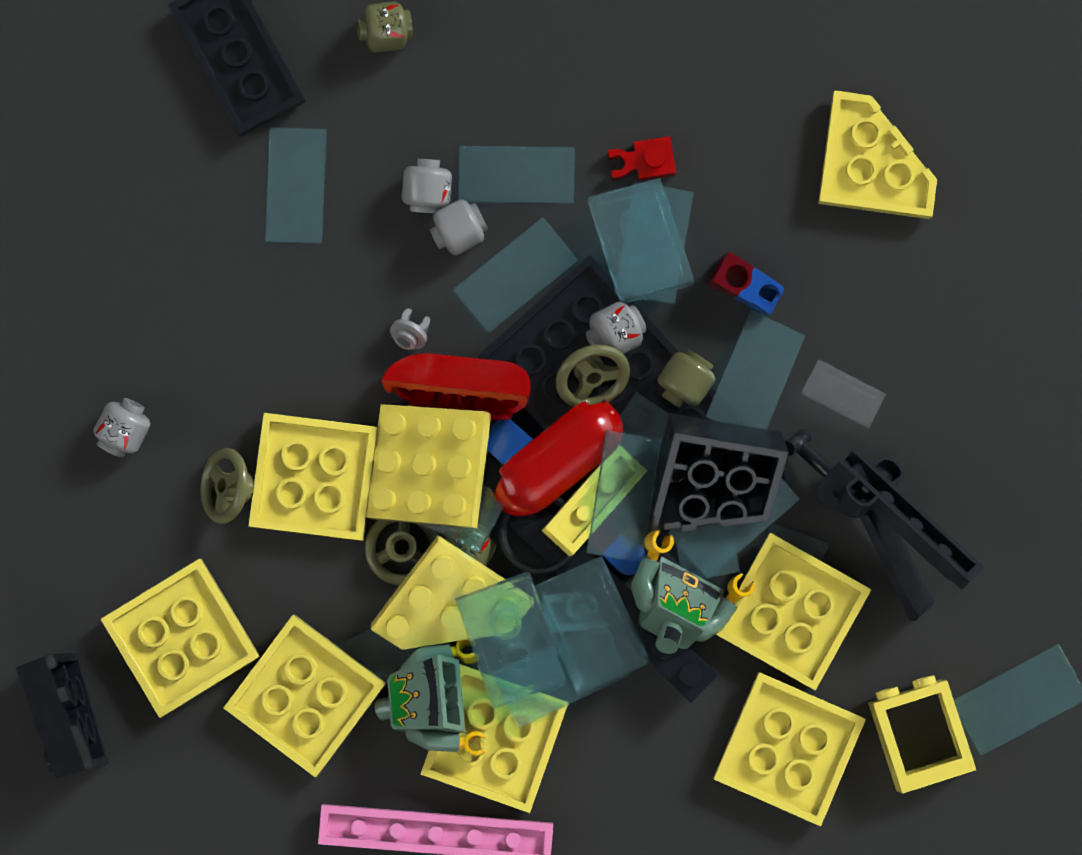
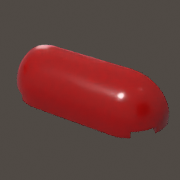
[381,353,531,420]
[491,400,623,516]

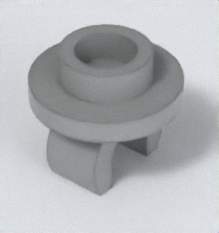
[390,308,430,350]

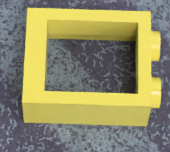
[868,675,976,794]

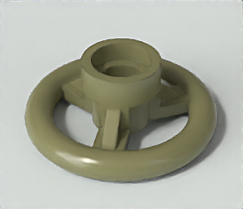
[556,345,630,407]
[200,448,253,524]
[365,520,439,586]

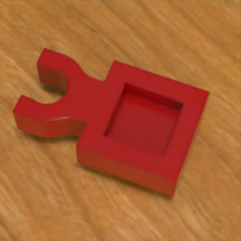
[608,136,676,181]

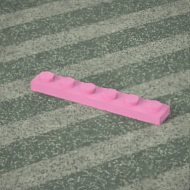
[318,804,553,855]

